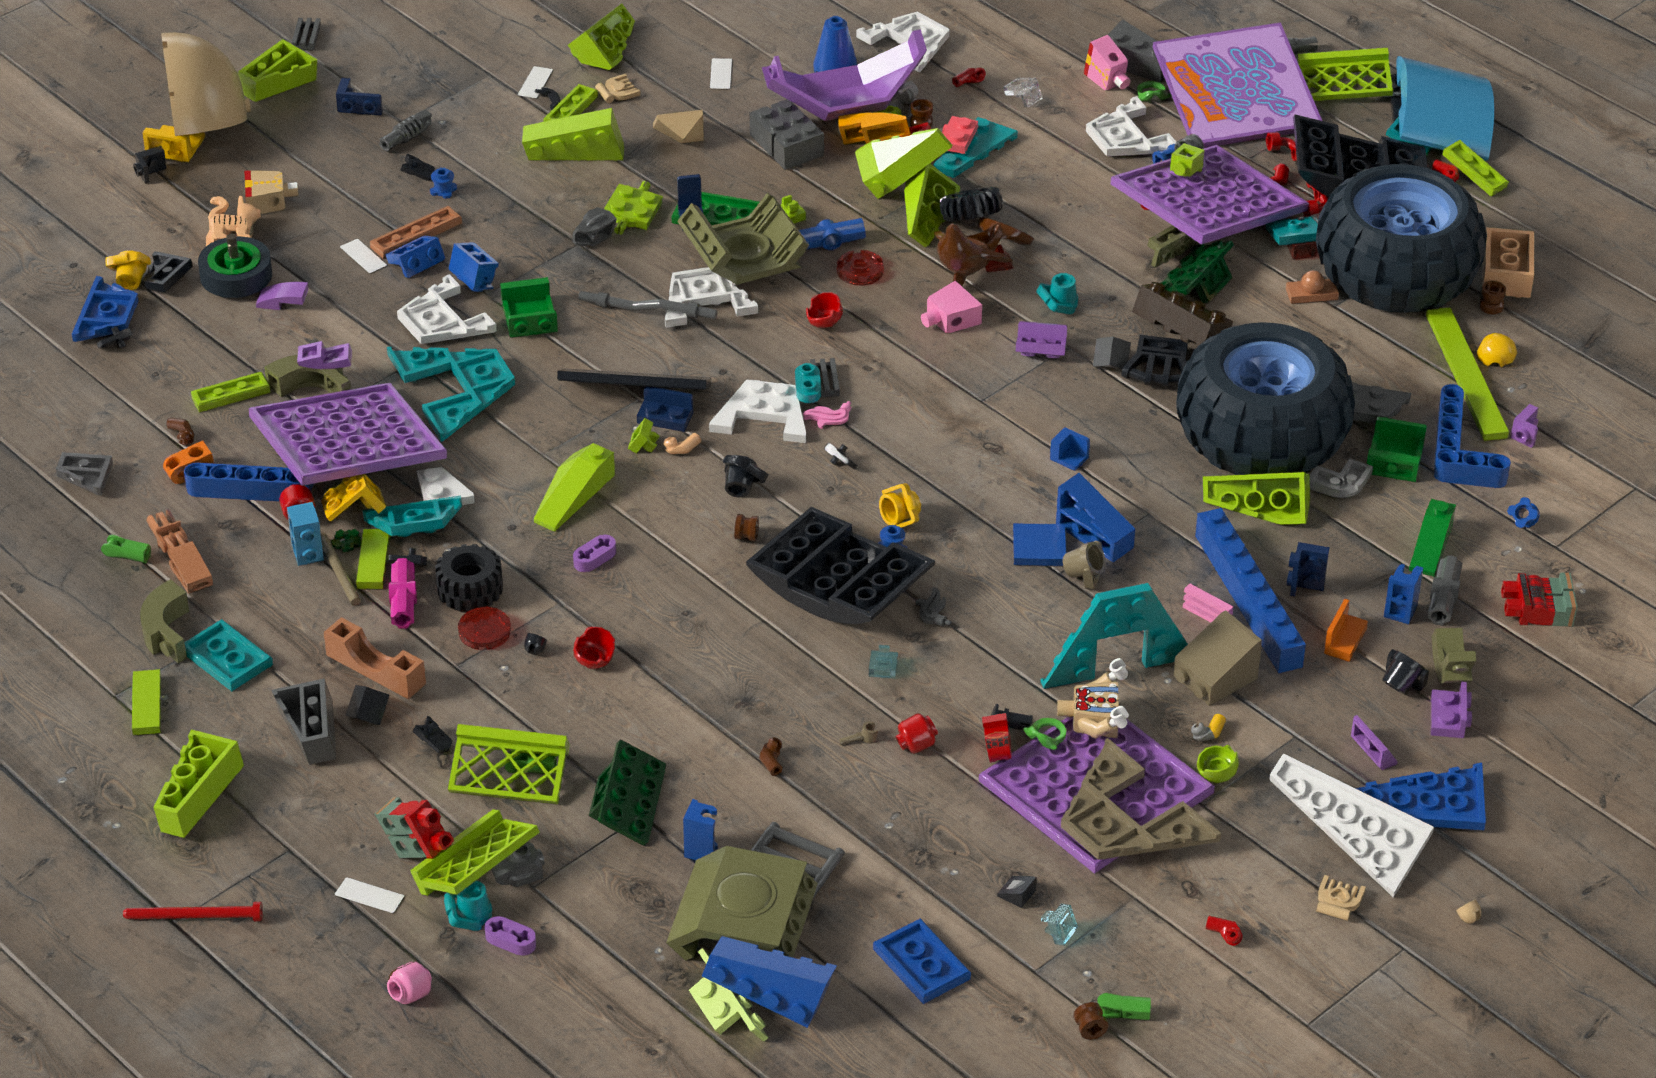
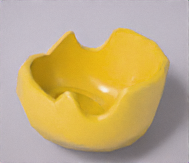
[1476,333,1517,367]

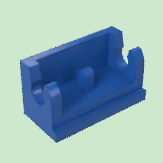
[1384,564,1423,624]
[683,799,718,860]

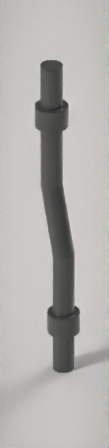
[578,291,718,319]

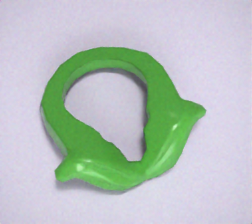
[1137,81,1172,101]
[1023,718,1066,750]

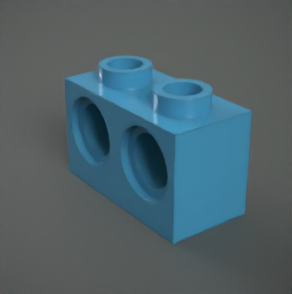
[287,502,324,566]

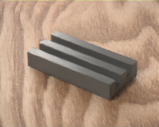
[292,18,321,50]
[810,358,840,397]

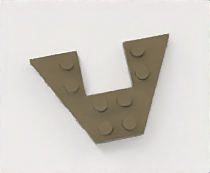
[1061,738,1221,860]

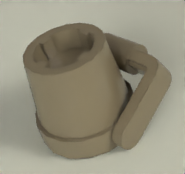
[1063,541,1106,589]

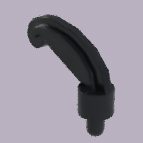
[534,87,560,110]

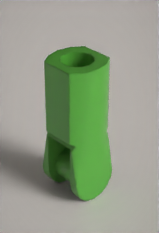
[101,535,151,563]
[505,751,557,775]
[1097,993,1151,1020]

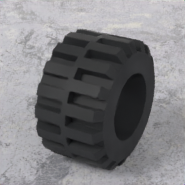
[435,544,503,612]

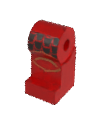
[982,713,1012,763]

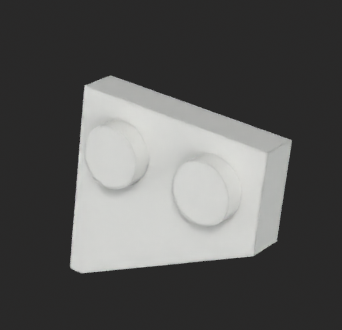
[417,467,475,505]

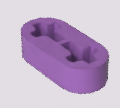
[573,535,616,572]
[485,916,536,956]

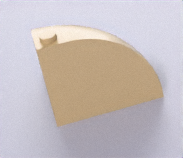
[161,32,251,136]

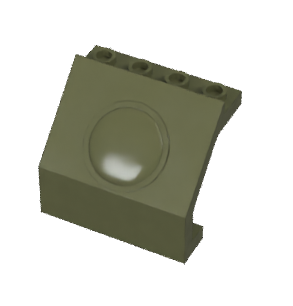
[677,193,809,285]
[666,846,818,961]

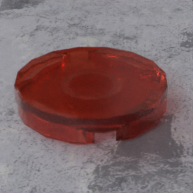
[837,250,884,286]
[458,607,511,650]

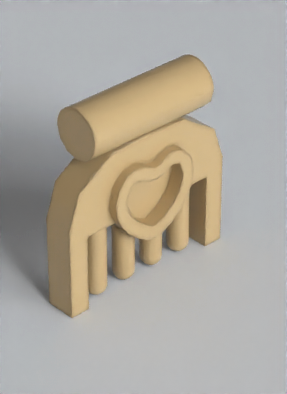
[595,74,641,104]
[1316,875,1366,921]

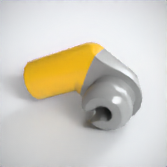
[1191,714,1226,742]

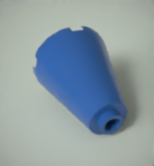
[813,16,858,73]

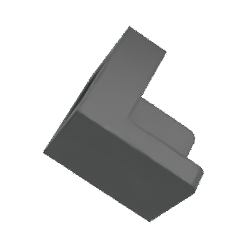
[1093,336,1131,371]

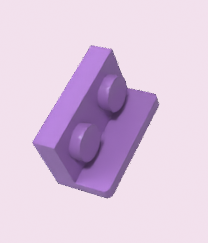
[1431,681,1472,738]

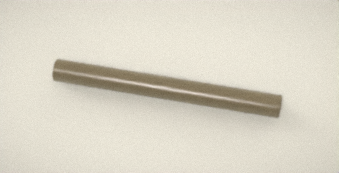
[321,533,361,606]

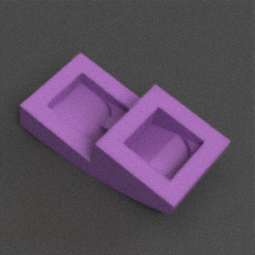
[256,282,308,310]
[297,341,352,369]

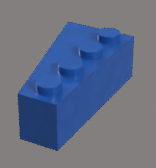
[702,936,837,1028]

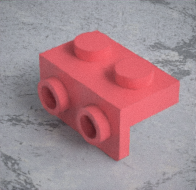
[938,116,978,158]

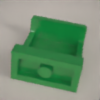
[500,277,558,338]
[1367,417,1427,482]

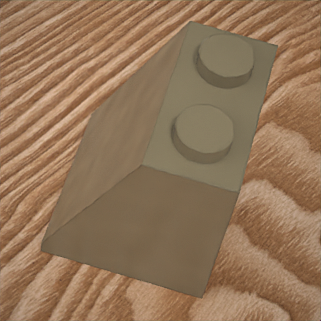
[1174,610,1262,706]

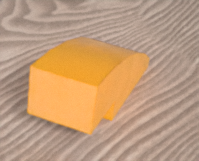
[838,113,911,145]

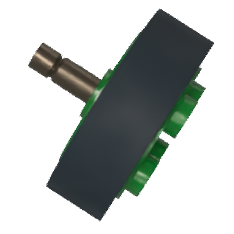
[198,234,272,298]

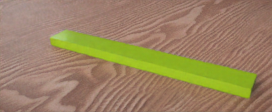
[1426,307,1509,441]

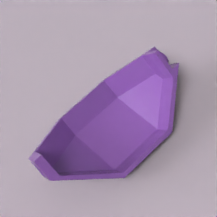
[762,30,927,121]

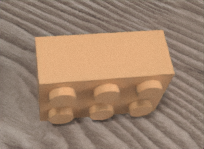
[1482,227,1534,298]

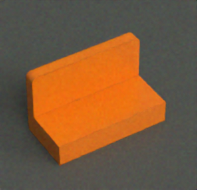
[1324,599,1368,662]

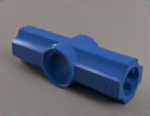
[799,218,866,250]

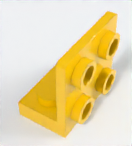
[143,125,205,162]
[321,474,386,522]

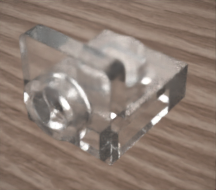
[1003,78,1042,107]

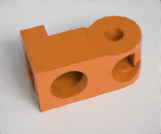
[163,440,215,484]

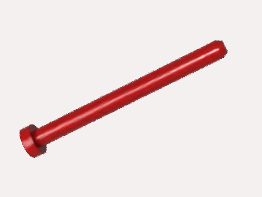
[123,901,263,922]

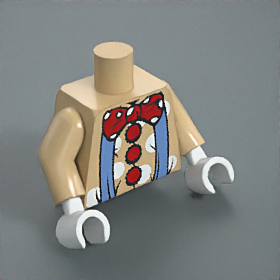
[1057,658,1129,738]

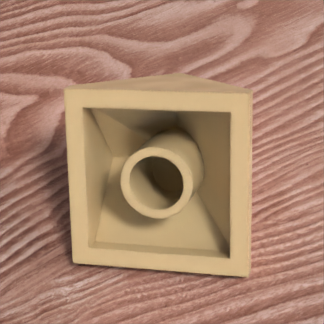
[653,110,704,143]

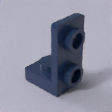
[336,78,383,115]
[677,174,704,231]

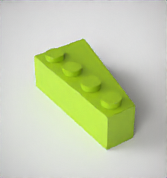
[522,108,624,160]
[153,729,244,838]

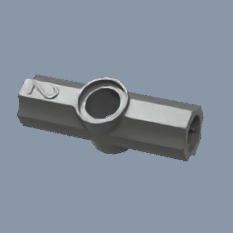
[1427,555,1463,626]

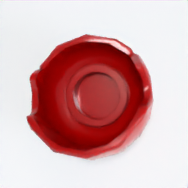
[806,292,843,329]
[573,627,615,669]

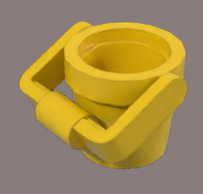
[105,250,151,290]
[879,483,921,528]

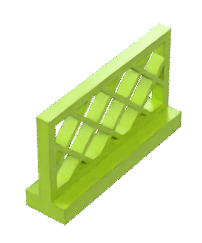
[1298,48,1393,101]
[448,724,570,804]
[410,809,540,896]

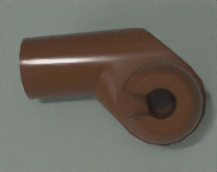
[166,417,195,445]
[759,737,783,776]

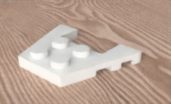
[856,12,949,72]
[1086,96,1176,156]
[665,267,758,328]
[397,274,497,344]
[709,380,806,443]

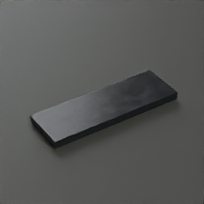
[557,368,711,390]

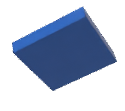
[1013,523,1066,566]

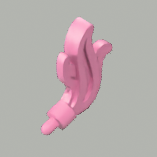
[803,401,851,429]

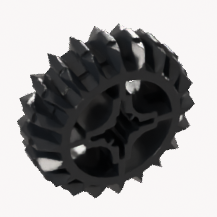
[940,187,1003,222]

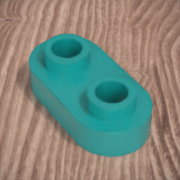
[795,363,821,403]

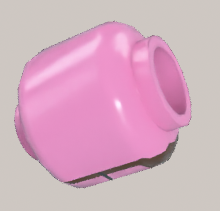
[387,962,432,1004]

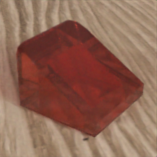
[1287,242,1317,260]
[985,244,1014,272]

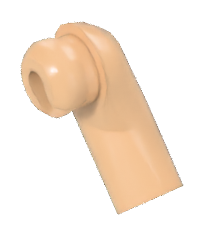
[664,433,701,454]

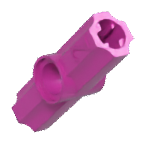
[389,558,417,629]

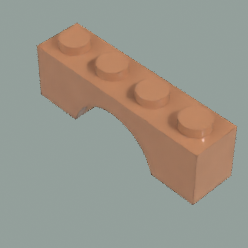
[324,617,426,699]

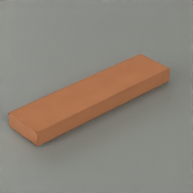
[370,206,462,259]

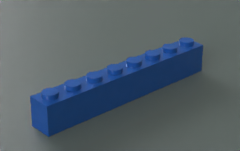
[1195,508,1306,673]

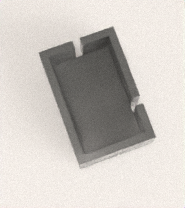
[749,99,824,170]

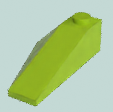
[904,164,960,247]
[534,443,615,532]
[1203,472,1310,525]

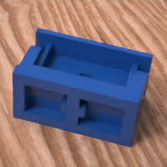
[449,242,499,292]

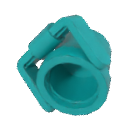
[1036,273,1079,314]
[444,880,492,931]

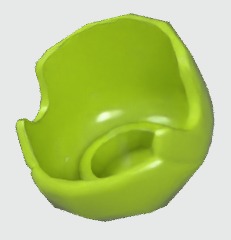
[1197,745,1239,784]

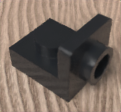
[133,146,167,184]

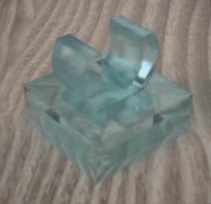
[869,645,898,679]
[1041,904,1078,946]

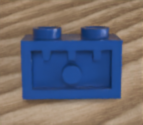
[386,236,445,278]

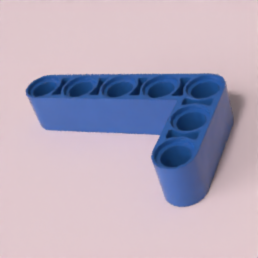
[1434,384,1511,488]
[184,463,313,502]

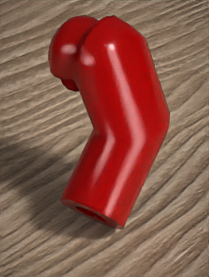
[952,67,986,87]
[1432,159,1459,182]
[1270,163,1290,186]
[1206,915,1243,946]

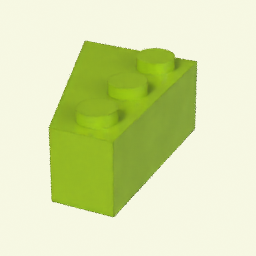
[238,39,317,102]

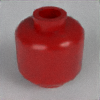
[279,484,316,520]
[895,713,938,754]

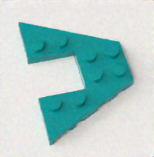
[387,347,515,442]
[1040,583,1188,689]

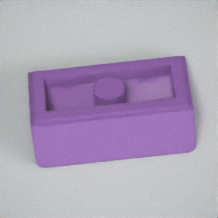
[1351,715,1398,770]

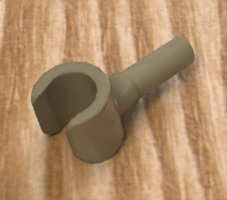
[839,721,878,745]

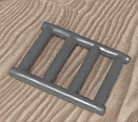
[751,822,845,899]

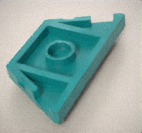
[362,495,462,537]

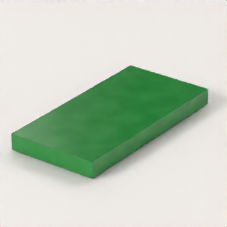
[671,192,760,226]

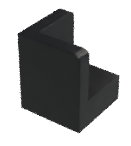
[346,685,390,725]

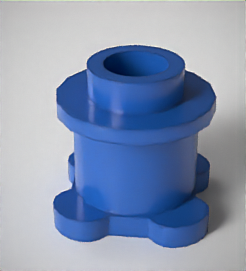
[430,168,457,199]
[1507,497,1540,528]
[878,525,908,548]

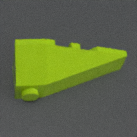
[567,3,635,70]
[855,128,953,199]

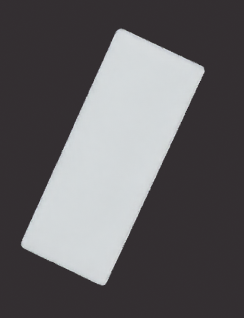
[710,58,732,89]
[518,66,553,98]
[340,239,387,273]
[335,877,404,913]

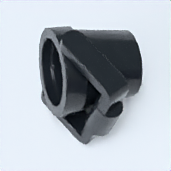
[723,455,769,498]
[1382,649,1429,695]

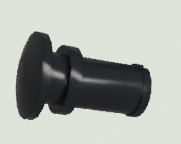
[991,704,1033,731]

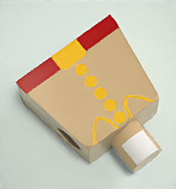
[244,170,298,214]

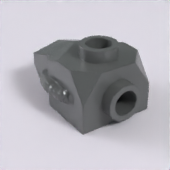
[572,207,617,246]
[491,842,545,887]

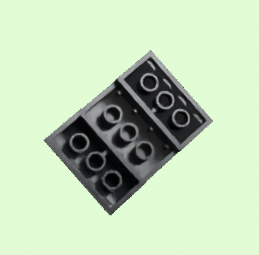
[1293,114,1428,197]
[746,507,935,624]

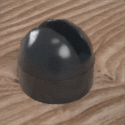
[524,633,547,655]

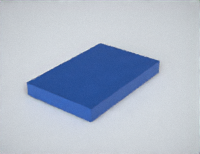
[873,918,971,1004]

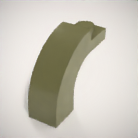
[264,355,351,397]
[140,579,189,663]
[1431,628,1476,683]

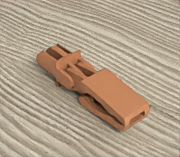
[146,509,213,594]

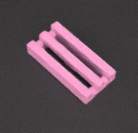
[1183,584,1233,622]

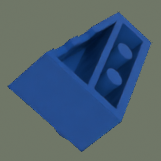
[1056,473,1135,562]

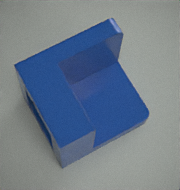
[1050,427,1090,471]

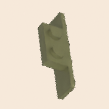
[1147,225,1199,268]

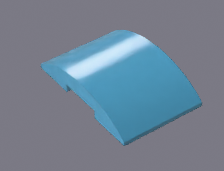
[1396,56,1494,161]

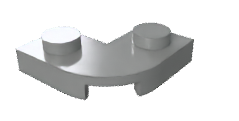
[1310,458,1373,498]

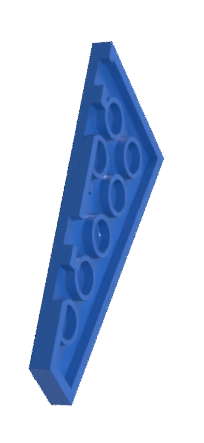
[1355,763,1486,830]

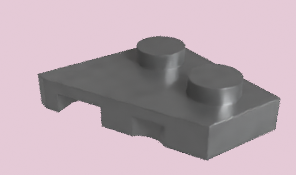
[56,452,113,495]

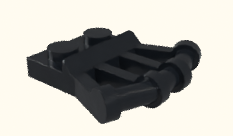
[1121,335,1188,388]

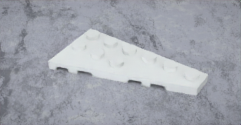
[1270,753,1434,898]

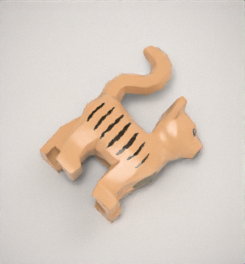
[206,196,261,246]

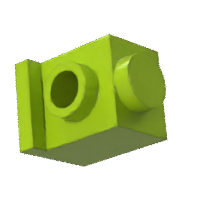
[1170,143,1205,177]

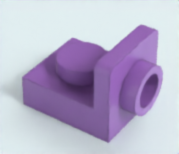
[1510,404,1538,448]

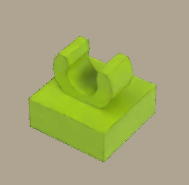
[780,195,806,224]
[628,418,660,454]

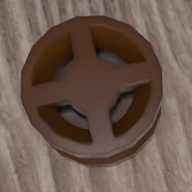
[734,514,759,542]
[1073,1002,1109,1040]

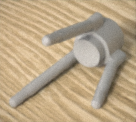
[871,81,918,122]

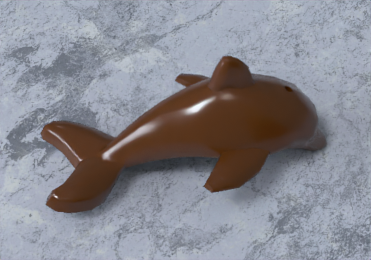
[934,217,1034,286]

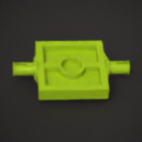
[604,181,663,235]

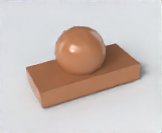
[1286,270,1339,304]

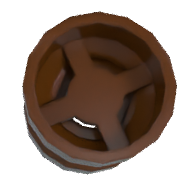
[910,99,933,127]
[1479,281,1506,315]

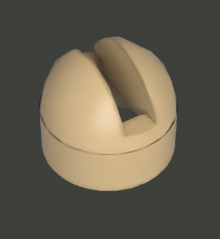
[1456,899,1482,924]

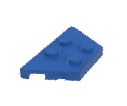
[72,276,139,342]

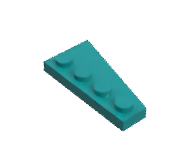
[933,117,1018,178]

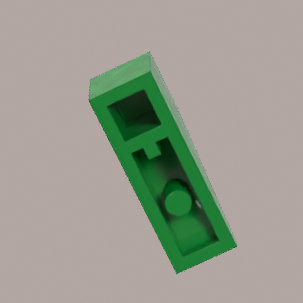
[1409,499,1456,577]

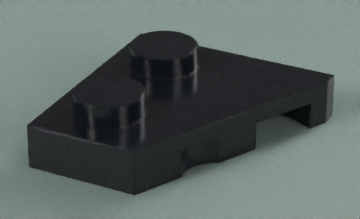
[144,251,193,292]

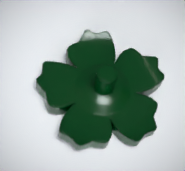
[331,529,362,552]

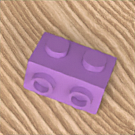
[1016,321,1067,358]

